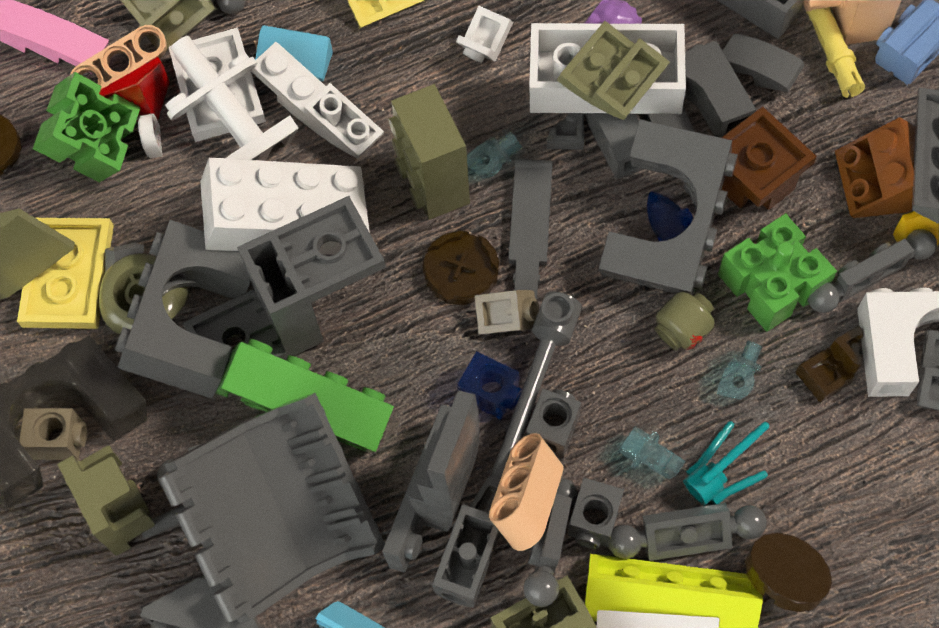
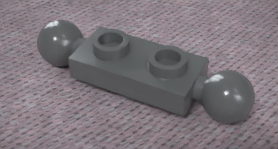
[808,229,937,313]
[523,478,578,607]
[608,503,767,561]

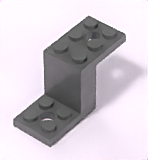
[183,196,386,364]

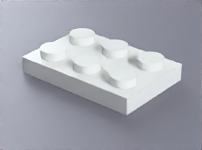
[169,27,266,142]

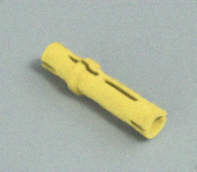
[806,7,865,98]

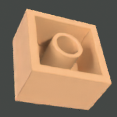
[803,0,902,45]

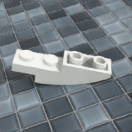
[251,42,384,159]

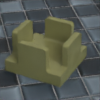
[57,446,155,556]

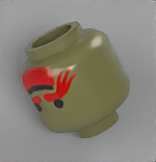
[655,292,715,351]

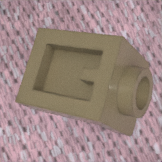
[475,290,540,335]

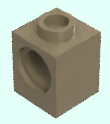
[18,408,87,460]

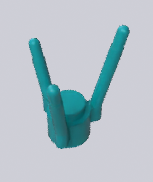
[683,421,770,506]

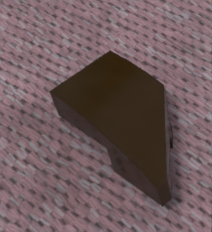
[795,326,863,403]

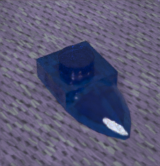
[647,191,694,241]

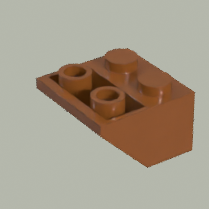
[835,117,916,218]

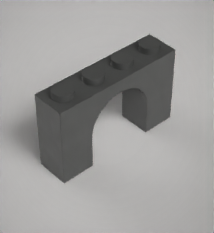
[584,41,756,180]
[599,120,738,295]
[115,220,251,399]

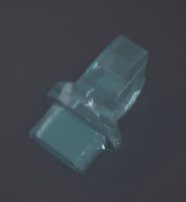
[467,131,523,179]
[716,341,762,400]
[618,426,686,479]

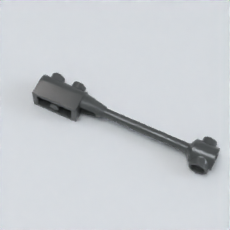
[432,291,582,607]

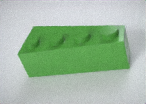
[215,339,394,453]

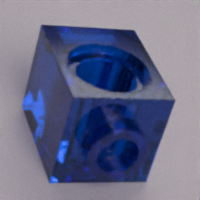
[457,351,522,420]

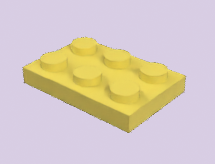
[17,218,114,329]

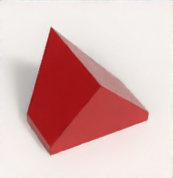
[99,57,170,122]

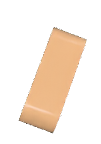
[70,25,167,89]
[489,433,564,551]

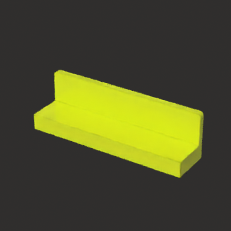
[585,554,763,628]

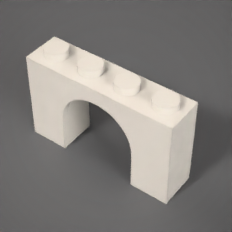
[857,288,939,397]

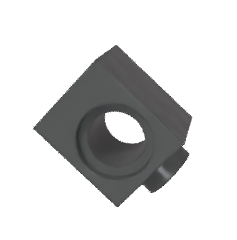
[526,389,581,459]
[568,477,624,549]

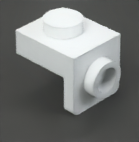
[456,6,513,63]

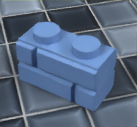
[875,0,939,84]

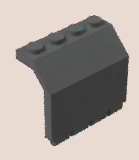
[158,393,385,623]

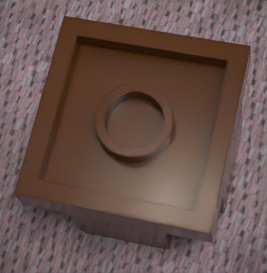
[721,106,817,210]

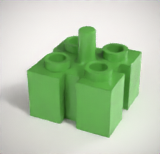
[33,72,140,183]
[718,213,837,332]

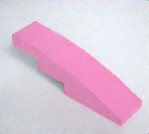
[0,0,109,74]

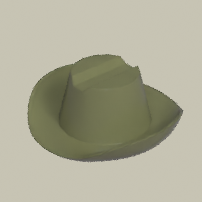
[99,253,188,334]

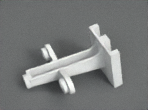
[165,36,299,161]

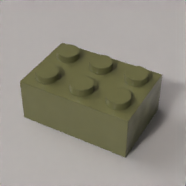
[388,84,470,220]

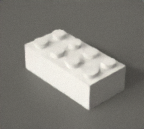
[529,23,686,114]
[200,157,370,255]

